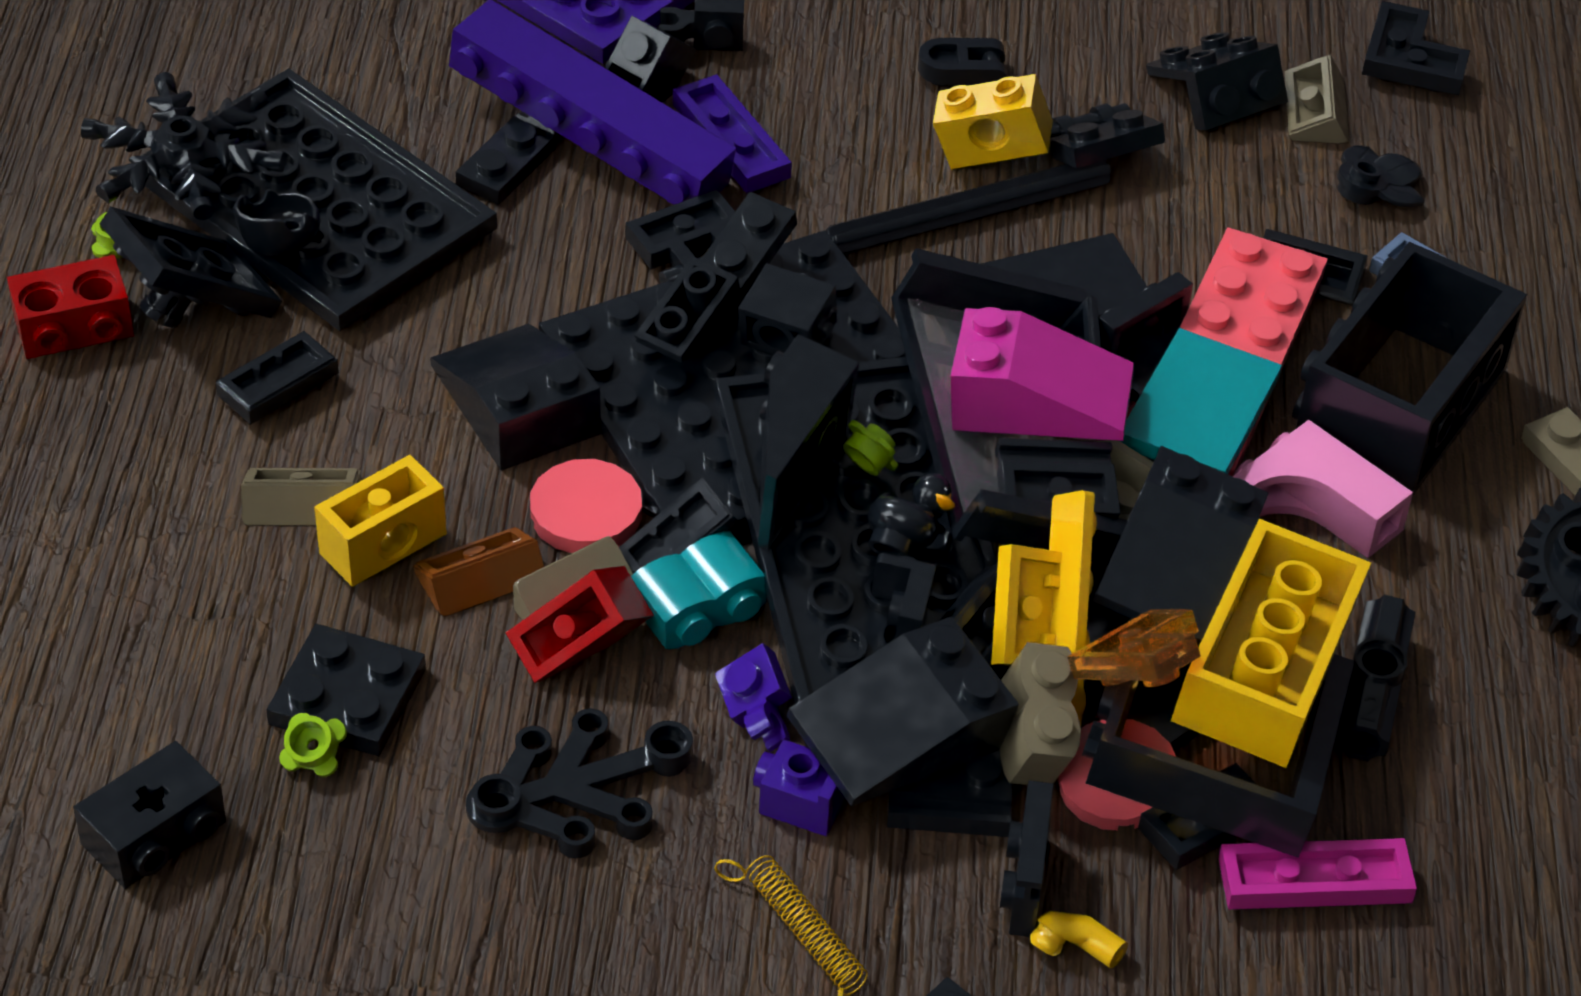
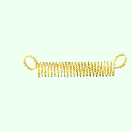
[714,855,868,996]

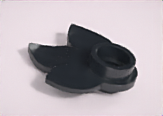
[1337,145,1425,207]

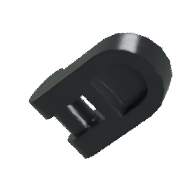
[918,38,1008,86]

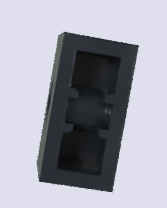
[73,740,226,889]

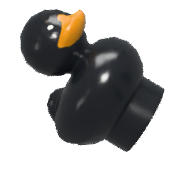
[867,473,955,558]

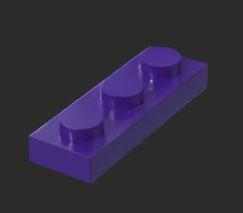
[673,74,792,194]

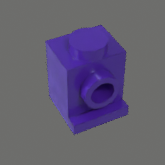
[753,739,846,837]

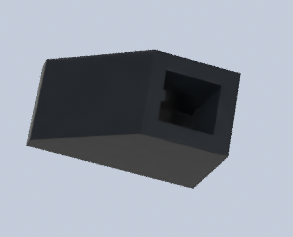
[605,16,697,102]

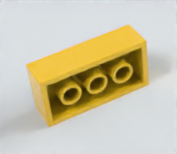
[1171,519,1371,768]

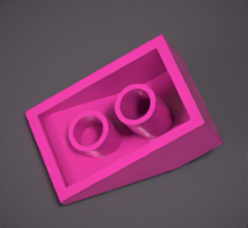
[950,307,1134,441]

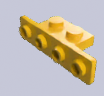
[991,490,1097,727]

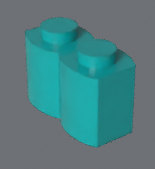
[631,531,766,649]

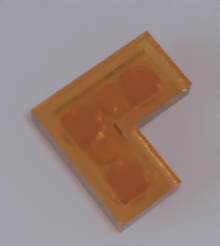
[1067,609,1201,687]

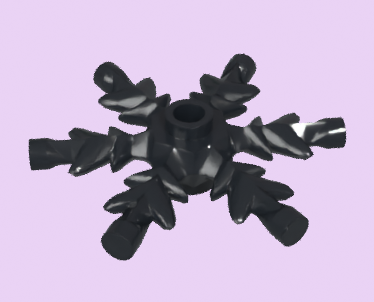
[81,72,286,221]

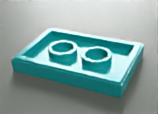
[1120,328,1282,474]

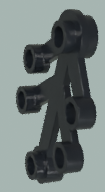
[466,708,693,858]

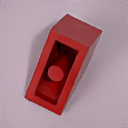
[505,566,654,683]

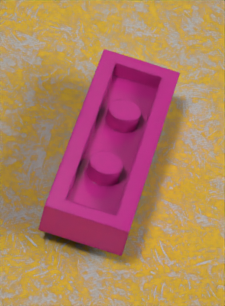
[1218,838,1417,910]

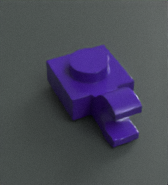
[715,643,792,752]

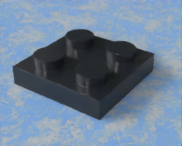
[266,623,426,757]

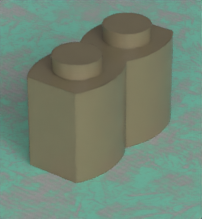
[1000,642,1081,785]

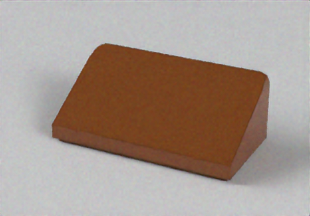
[413,527,544,616]

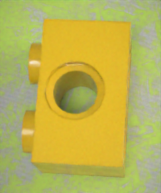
[933,74,1053,169]
[314,455,447,587]

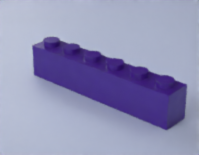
[449,0,736,205]

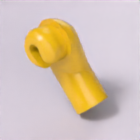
[1030,911,1128,969]

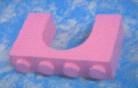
[1232,420,1413,558]

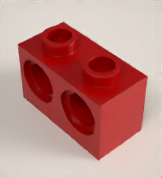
[6,255,134,359]

